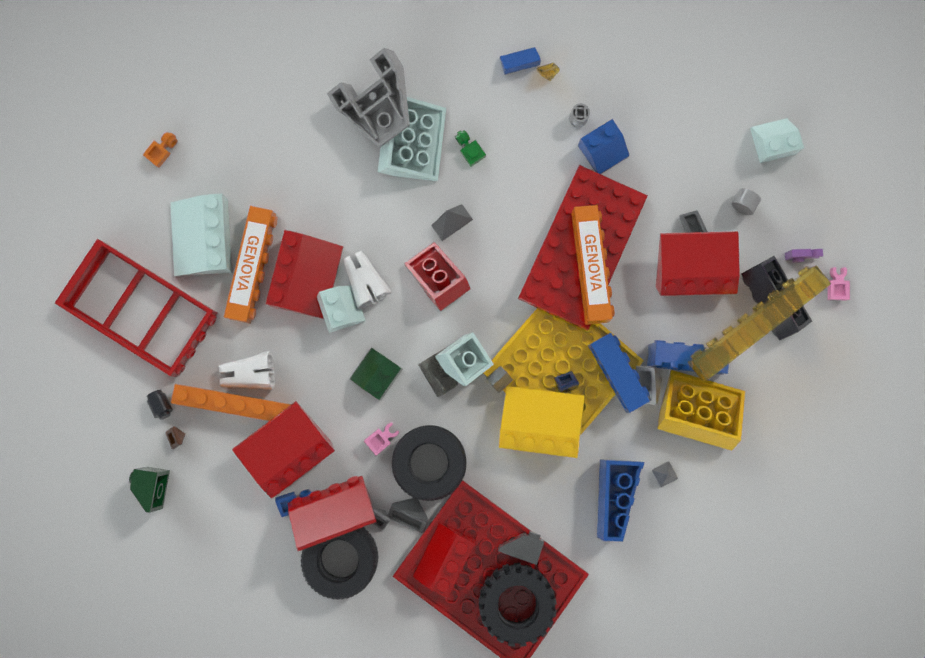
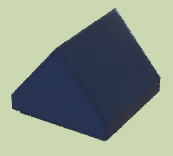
[554,371,579,393]

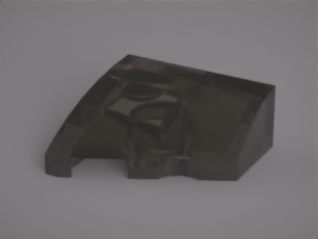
[418,344,458,397]

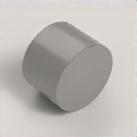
[731,188,761,215]

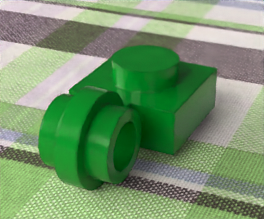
[455,130,486,167]

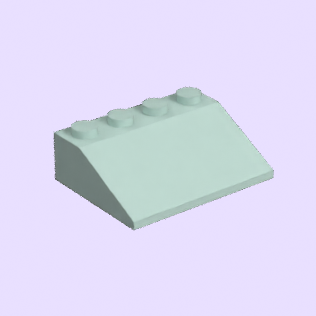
[378,97,446,181]
[171,193,232,277]

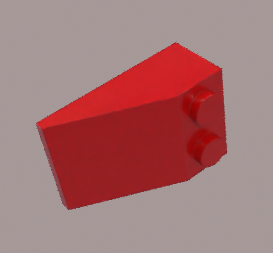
[404,242,471,311]

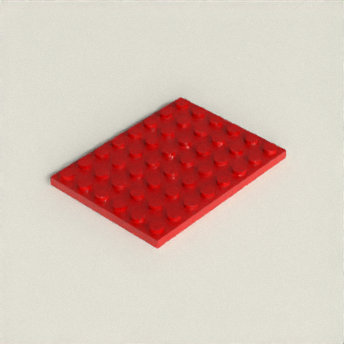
[392,480,589,658]

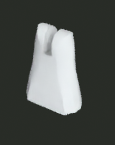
[343,250,392,309]
[218,351,275,390]

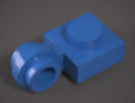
[275,489,312,517]

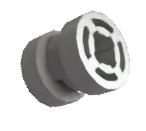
[569,103,590,128]

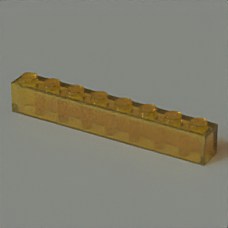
[687,265,831,381]

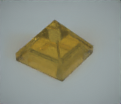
[536,63,560,81]

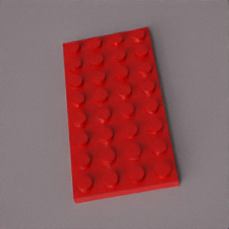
[518,165,648,331]

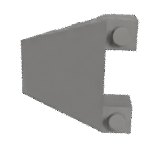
[327,48,410,147]

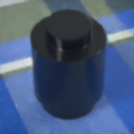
[146,390,173,420]

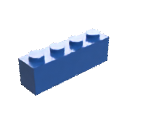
[588,333,650,413]

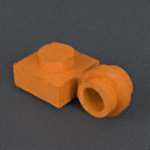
[143,132,178,168]

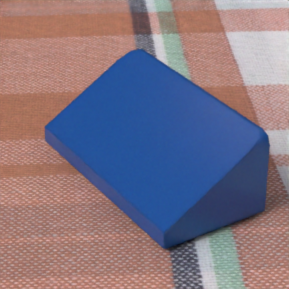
[500,47,541,75]

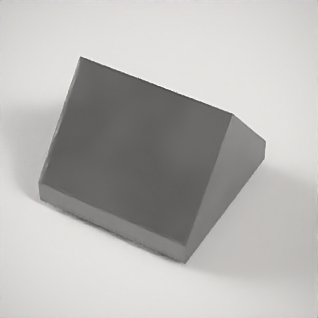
[486,366,513,393]

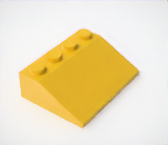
[657,370,745,451]
[499,386,585,458]

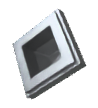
[652,461,678,487]
[373,509,390,530]

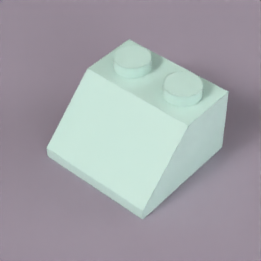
[750,118,804,163]
[317,285,366,333]
[435,332,494,386]

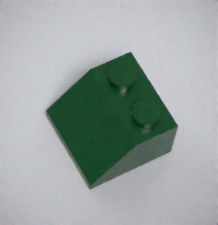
[350,347,403,401]
[129,467,170,513]

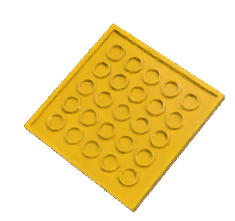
[483,308,644,434]

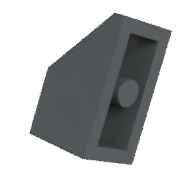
[498,531,544,565]

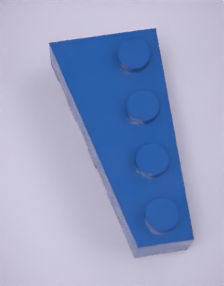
[647,340,730,375]
[597,459,645,542]

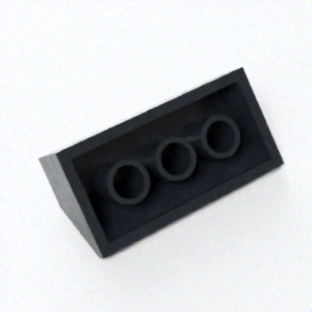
[741,256,812,341]

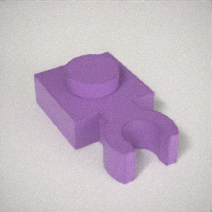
[785,249,823,263]

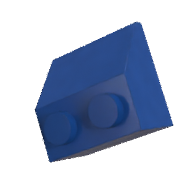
[578,119,630,174]

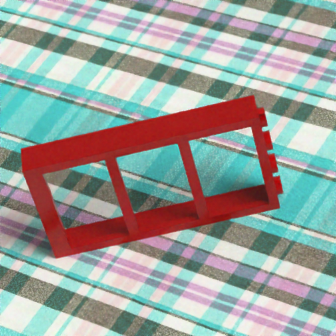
[54,239,218,377]

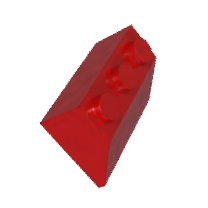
[413,523,475,599]

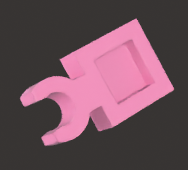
[827,267,850,301]
[364,422,399,456]

